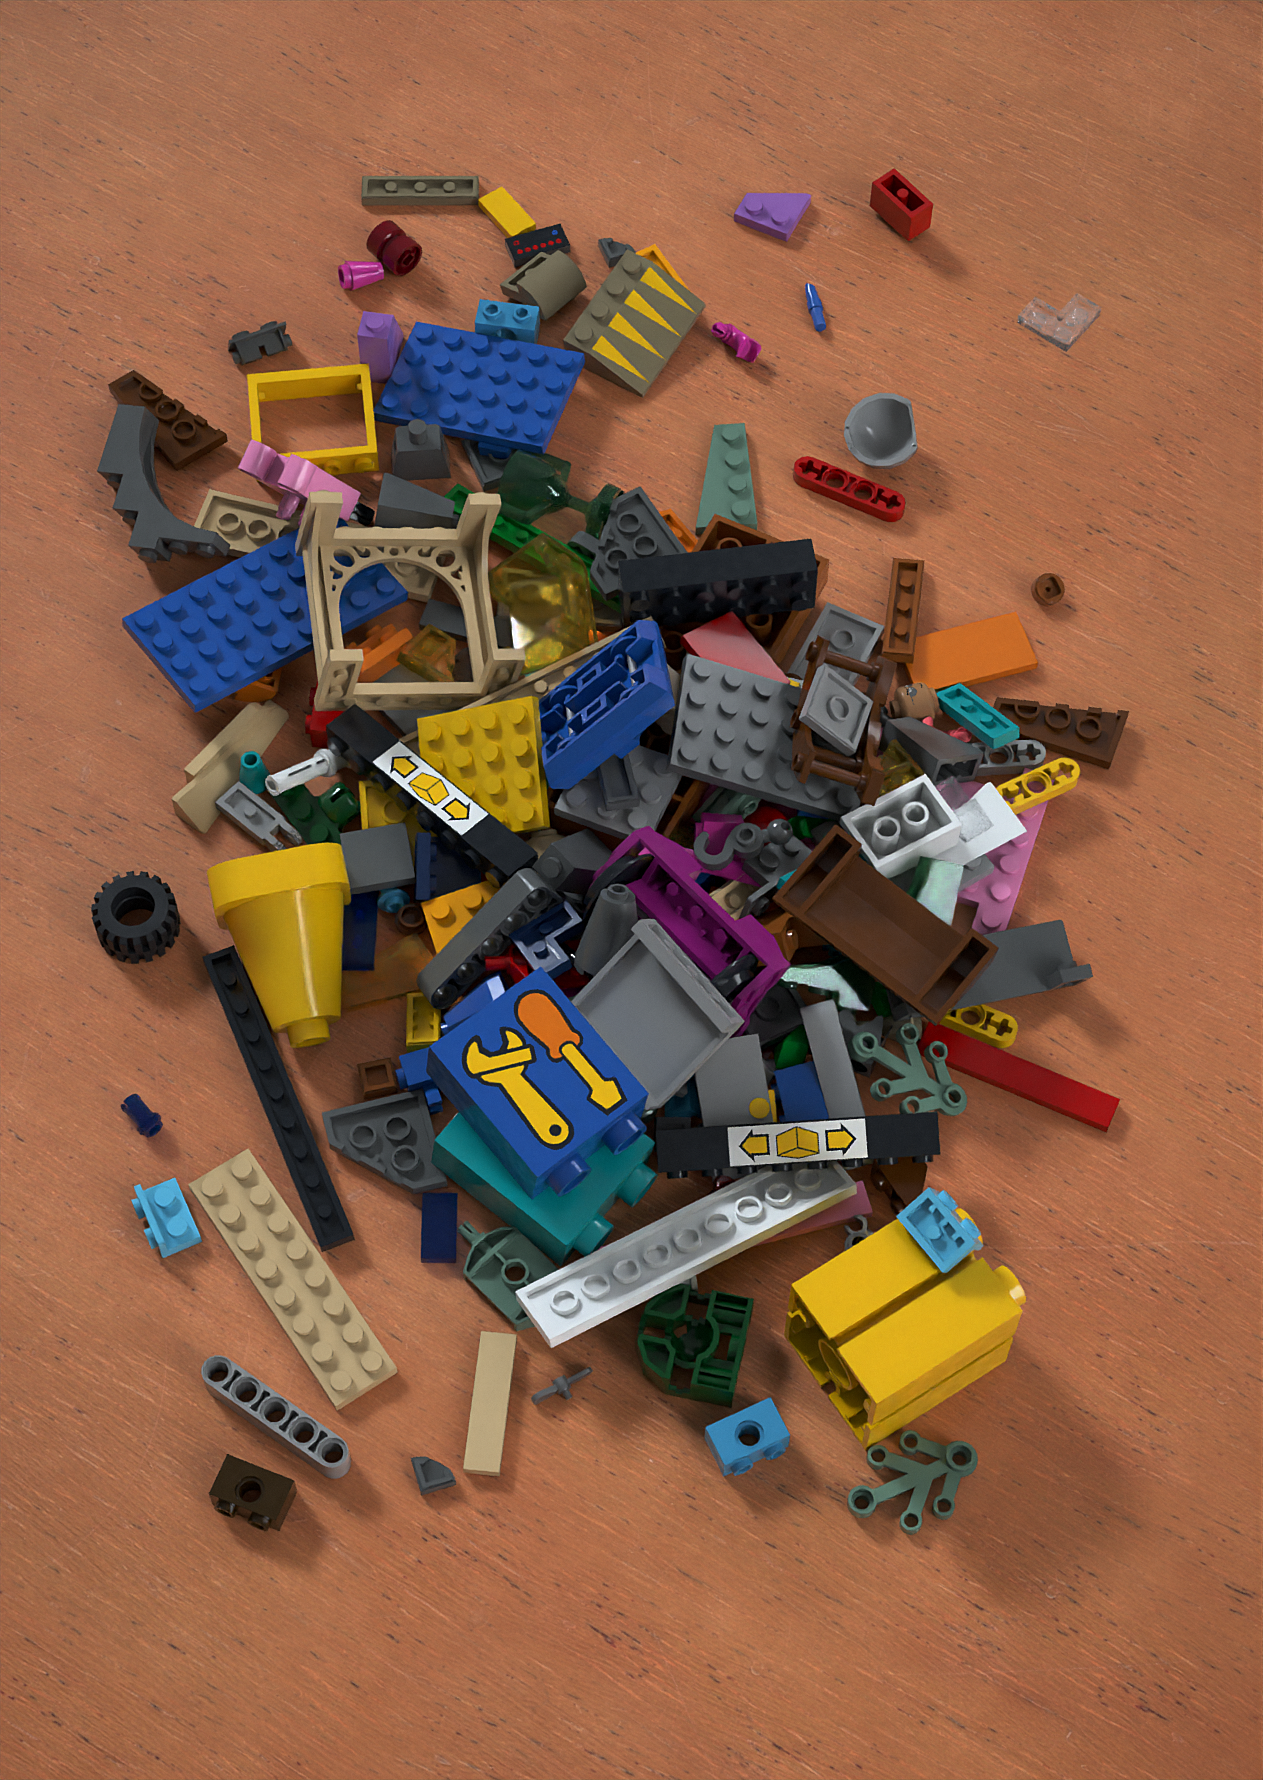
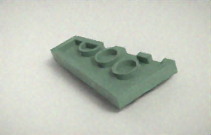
[695,423,758,535]

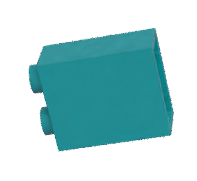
[431,1112,658,1267]

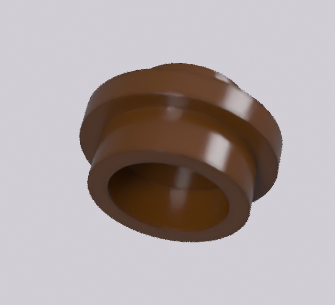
[395,903,428,936]

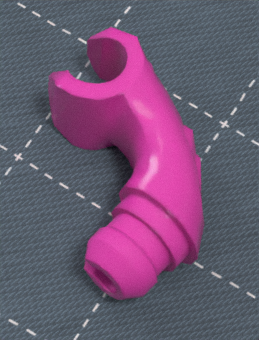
[711,322,762,363]

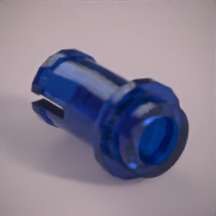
[121,1094,163,1137]

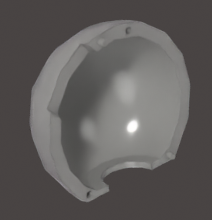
[844,393,918,469]

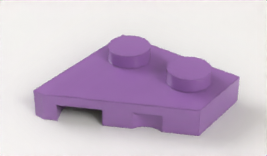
[734,193,811,242]

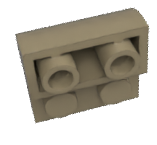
[500,250,587,321]

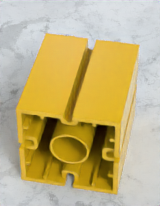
[784,1208,1026,1451]

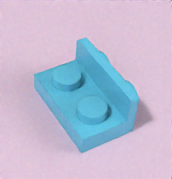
[131,1178,202,1258]
[896,1187,984,1273]

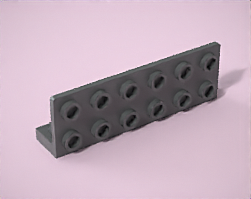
[885,920,1093,1022]

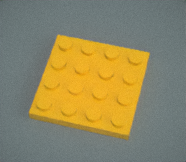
[417,696,550,837]

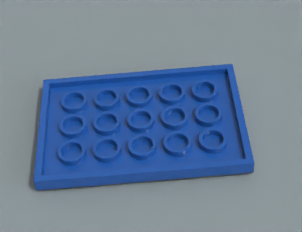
[374,321,585,454]

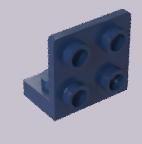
[414,832,481,903]

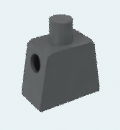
[391,419,451,481]

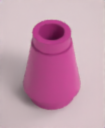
[338,261,384,291]

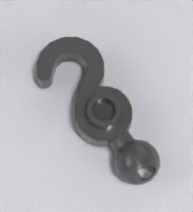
[694,819,793,871]

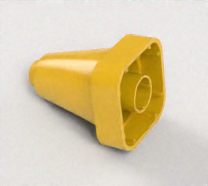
[207,843,351,1048]

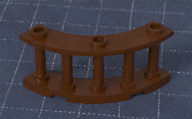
[790,635,897,806]

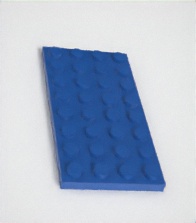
[122,518,408,713]

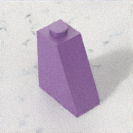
[357,311,404,384]

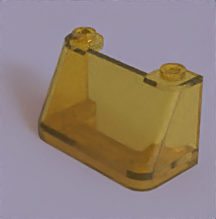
[488,533,598,676]

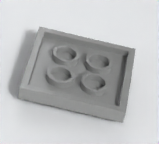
[554,745,682,839]

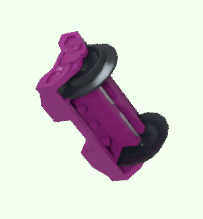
[582,826,791,1038]

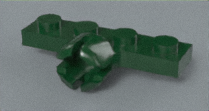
[265,767,361,846]

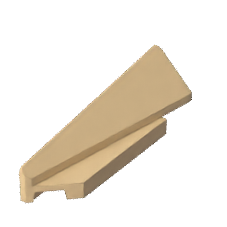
[172,700,289,834]

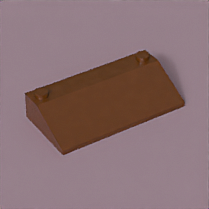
[772,824,999,1026]

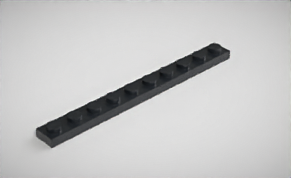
[202,945,355,1252]

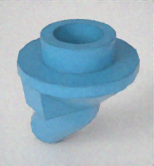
[377,887,410,913]

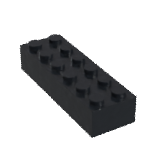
[618,539,818,629]

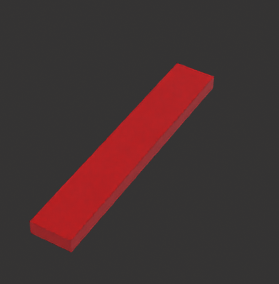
[917,1021,1120,1133]

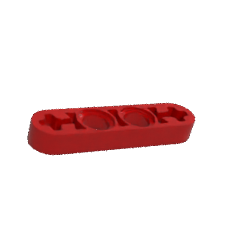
[793,456,906,522]

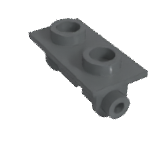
[228,321,292,365]

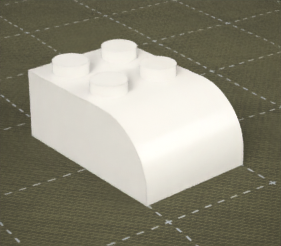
[840,774,962,878]

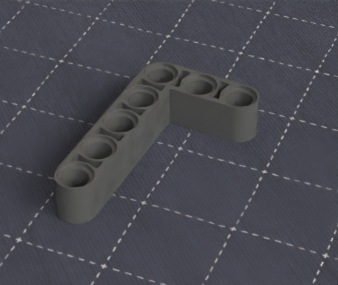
[416,868,586,1009]

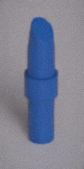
[805,283,826,332]

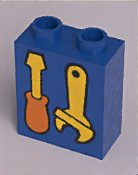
[426,966,649,1199]

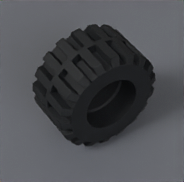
[91,871,181,964]

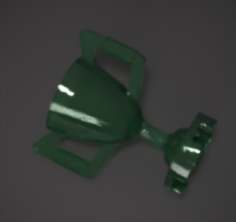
[496,449,625,540]

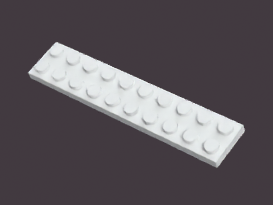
[515,1161,857,1348]

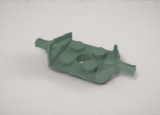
[457,1221,559,1331]

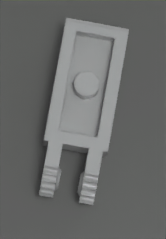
[215,781,303,852]

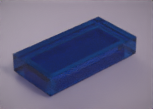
[421,1193,458,1263]

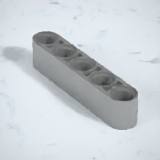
[800,999,873,1171]
[201,1355,351,1479]

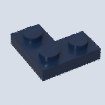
[509,900,586,980]

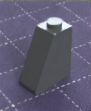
[374,473,459,529]
[878,717,984,787]
[532,828,612,895]

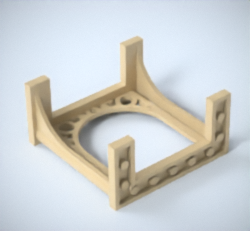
[295,490,526,711]

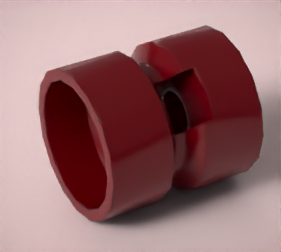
[366,220,422,276]

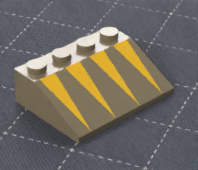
[563,249,706,398]

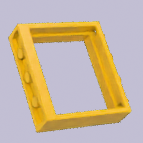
[247,363,379,482]

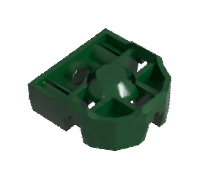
[635,1284,754,1408]

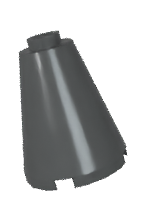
[574,884,638,978]

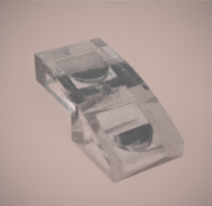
[935,776,994,843]

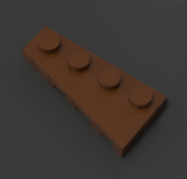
[108,370,228,471]
[993,697,1129,769]

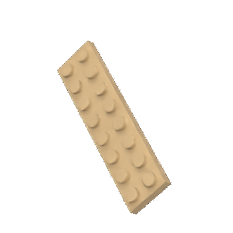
[194,489,446,603]
[188,1149,398,1411]

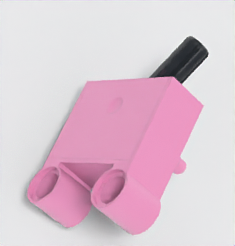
[238,440,375,526]

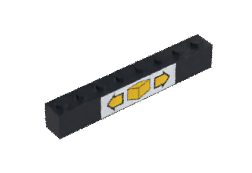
[326,704,538,889]
[656,1111,940,1179]

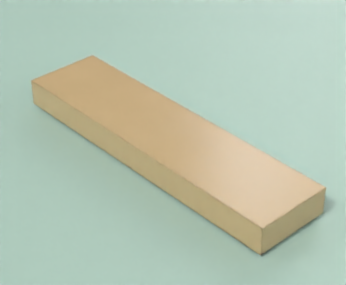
[463,1331,517,1476]

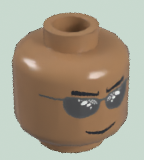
[889,682,939,722]

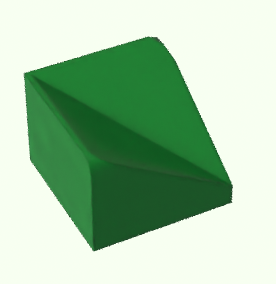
[773,1024,809,1069]

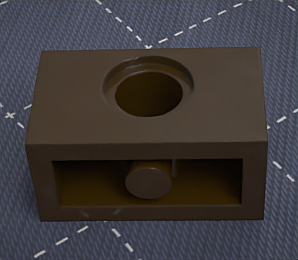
[209,1454,298,1531]

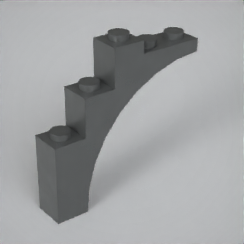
[97,404,230,563]

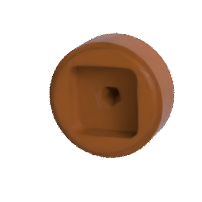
[1031,573,1065,606]

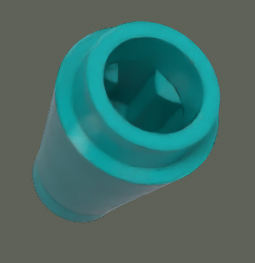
[239,751,271,794]

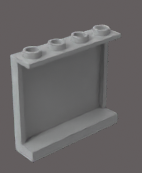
[571,919,745,1110]

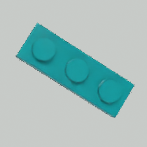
[936,683,1020,750]

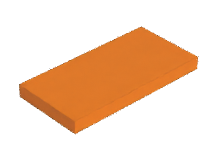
[902,611,1038,693]

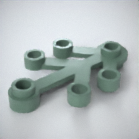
[847,1023,967,1116]
[847,1430,978,1535]

